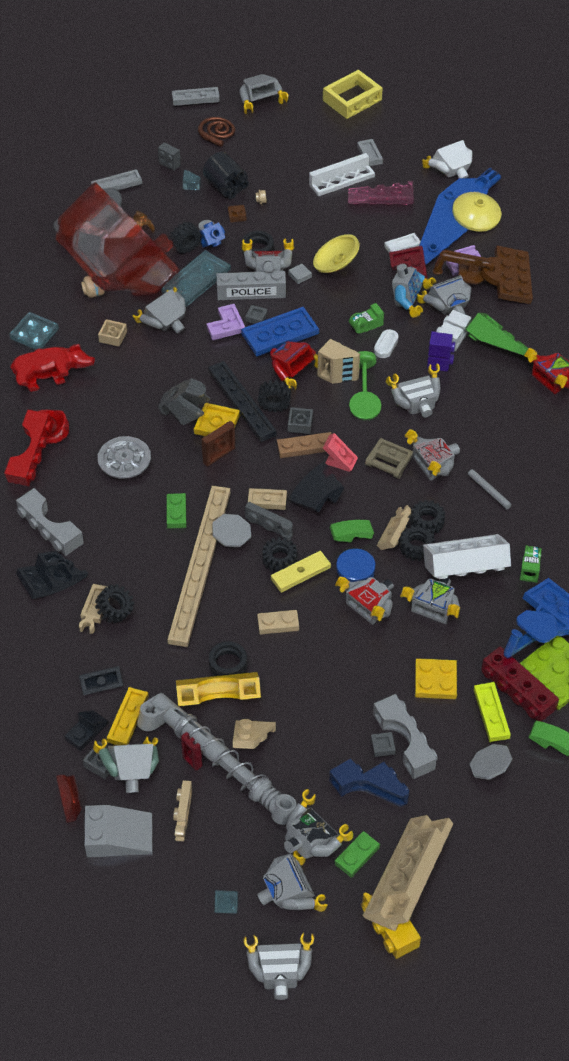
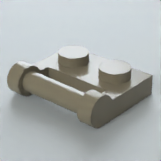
[365,438,413,479]

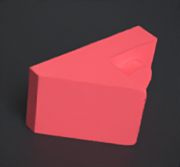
[323,433,358,472]

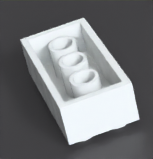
[423,534,511,579]

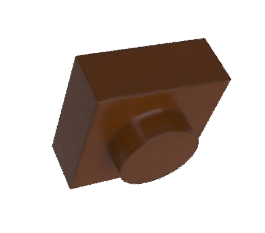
[228,205,246,223]

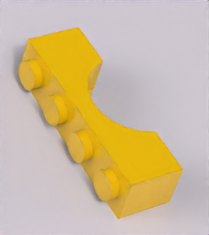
[176,672,261,706]

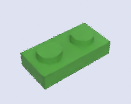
[167,493,186,528]
[335,831,380,878]

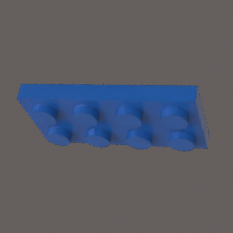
[241,307,319,357]

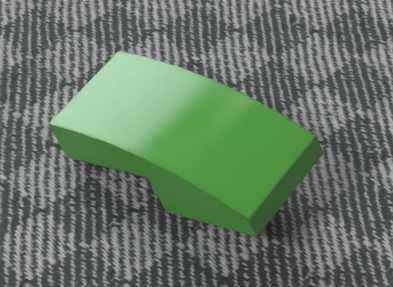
[330,520,374,542]
[528,721,569,756]

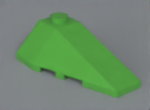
[466,313,529,355]

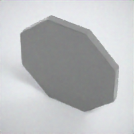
[212,514,251,547]
[469,744,512,780]

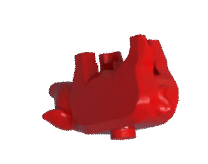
[11,344,95,392]

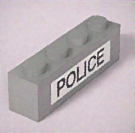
[217,271,286,300]

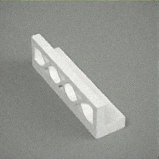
[309,153,375,196]

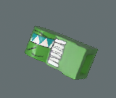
[349,303,384,334]
[520,545,541,583]

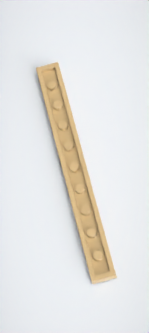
[168,486,231,647]

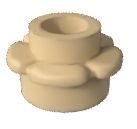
[256,189,267,205]

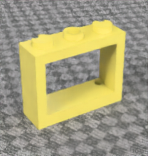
[323,70,383,119]

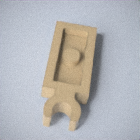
[377,505,412,550]
[79,584,110,634]
[174,781,192,842]

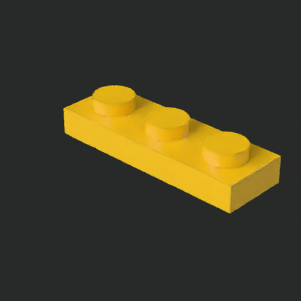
[107,687,149,745]

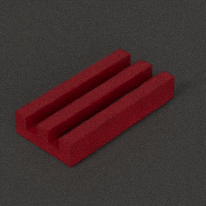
[181,732,202,771]

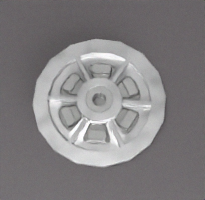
[98,436,151,479]

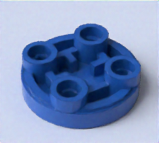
[336,549,375,582]

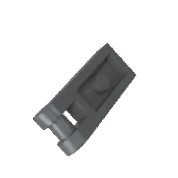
[245,502,293,541]

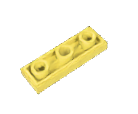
[271,551,331,593]

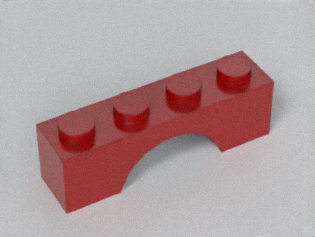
[4,410,53,486]

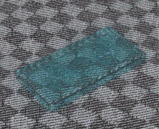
[161,250,231,306]

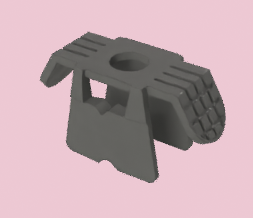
[158,378,210,425]

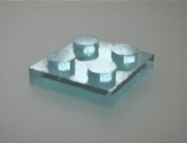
[10,312,59,349]

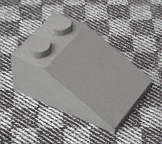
[85,805,153,857]

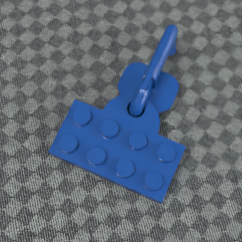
[504,578,569,658]

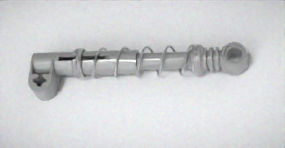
[137,693,297,825]

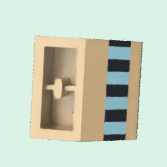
[318,339,360,384]

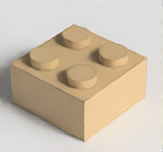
[98,319,127,347]

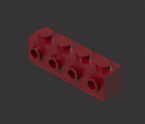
[481,646,559,722]

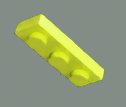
[474,682,511,742]

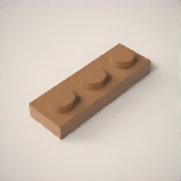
[277,432,331,458]

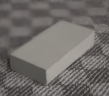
[357,139,383,166]

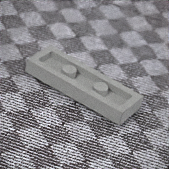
[172,87,220,106]

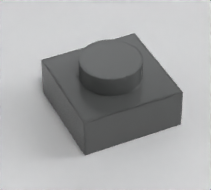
[245,305,268,324]
[371,732,396,757]

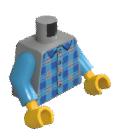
[392,264,436,318]

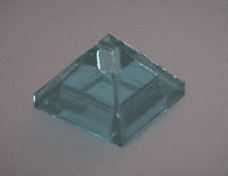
[215,890,238,913]

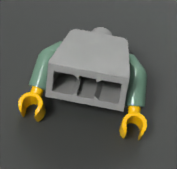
[93,737,159,793]

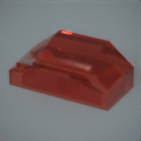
[56,774,82,823]

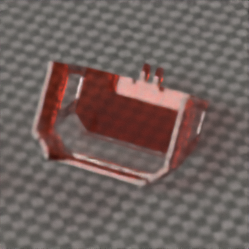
[55,182,180,296]

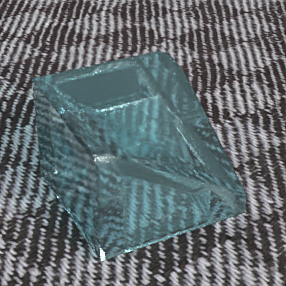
[183,170,201,190]

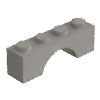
[16,488,84,556]
[373,694,438,779]

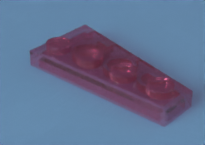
[348,181,414,205]

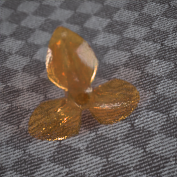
[127,211,155,239]

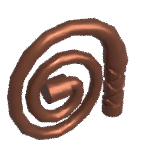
[198,117,235,147]

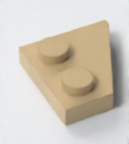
[233,719,276,749]

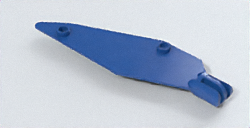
[419,168,501,265]

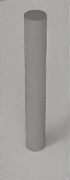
[468,469,512,509]

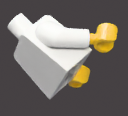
[422,140,472,178]

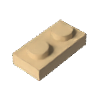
[248,488,287,510]
[257,610,299,634]

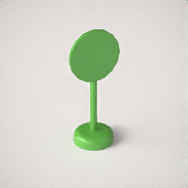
[349,351,382,420]

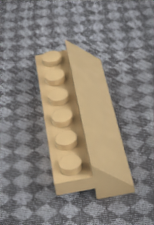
[363,815,453,931]

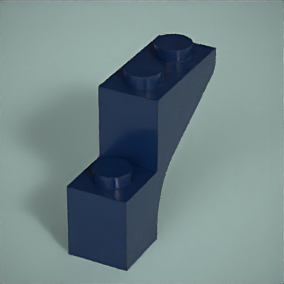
[329,758,409,806]

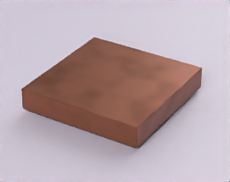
[201,421,235,466]

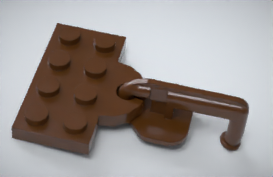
[433,246,533,304]

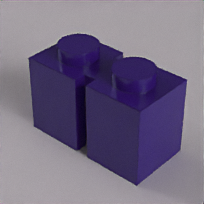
[427,332,456,371]

